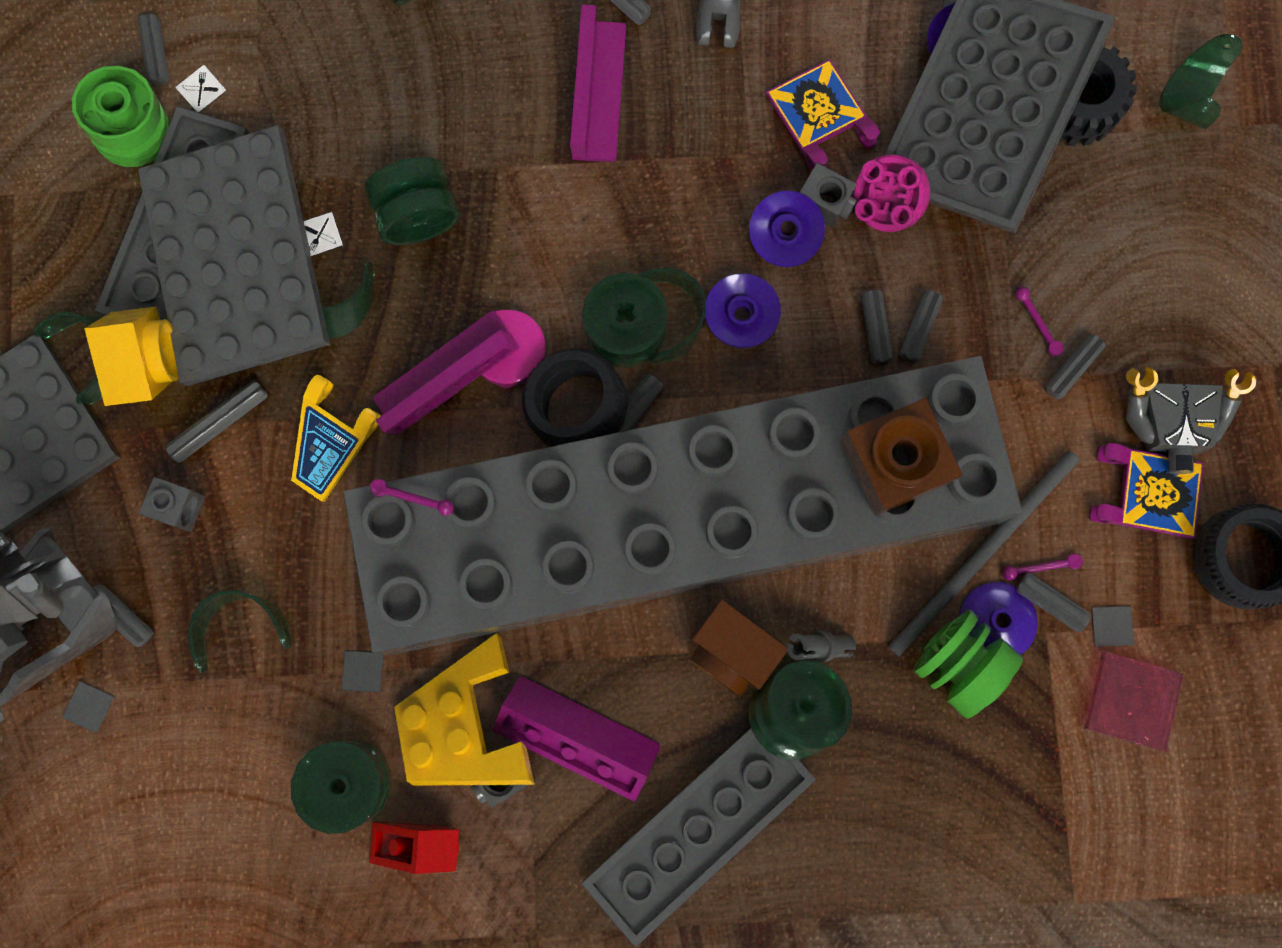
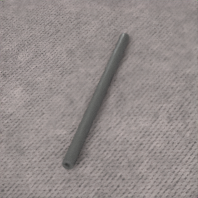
[887,451,1080,657]

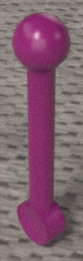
[1015,286,1064,357]
[370,479,454,516]
[1002,554,1083,581]

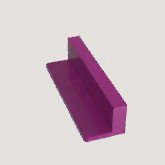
[570,5,626,162]
[374,311,520,435]
[492,676,661,802]

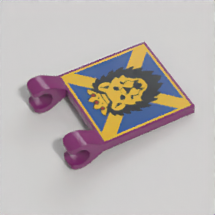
[766,59,880,172]
[1089,443,1204,539]

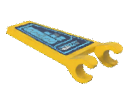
[291,375,381,502]

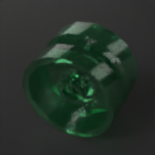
[364,157,461,245]
[582,272,668,368]
[749,660,852,761]
[291,739,391,834]

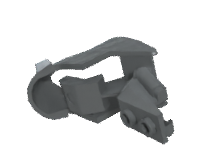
[0,525,116,722]

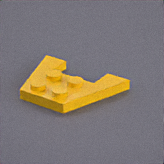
[394,633,535,786]

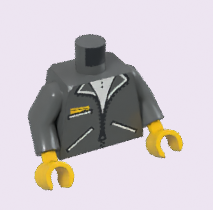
[1126,366,1256,474]

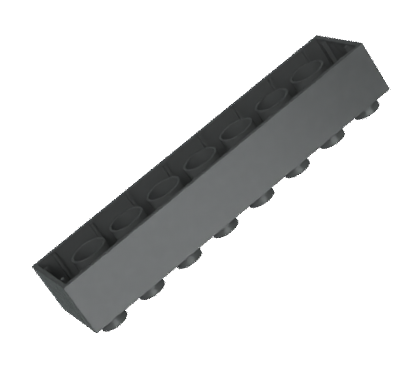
[343,356,1023,655]

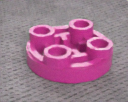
[853,155,930,232]
[481,310,547,388]

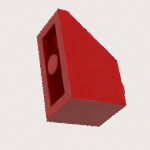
[369,822,459,874]

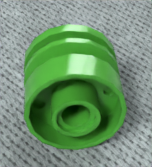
[72,66,171,167]
[913,609,1023,719]

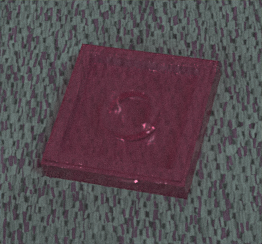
[1083,652,1184,752]

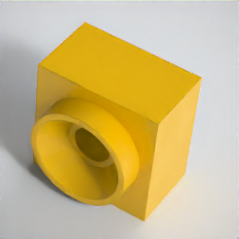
[84,306,179,406]

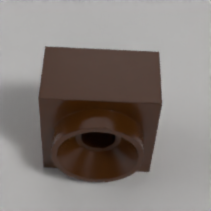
[840,397,963,516]
[688,600,789,698]

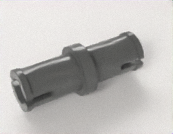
[786,630,856,662]

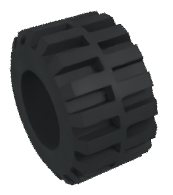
[1058,42,1137,146]

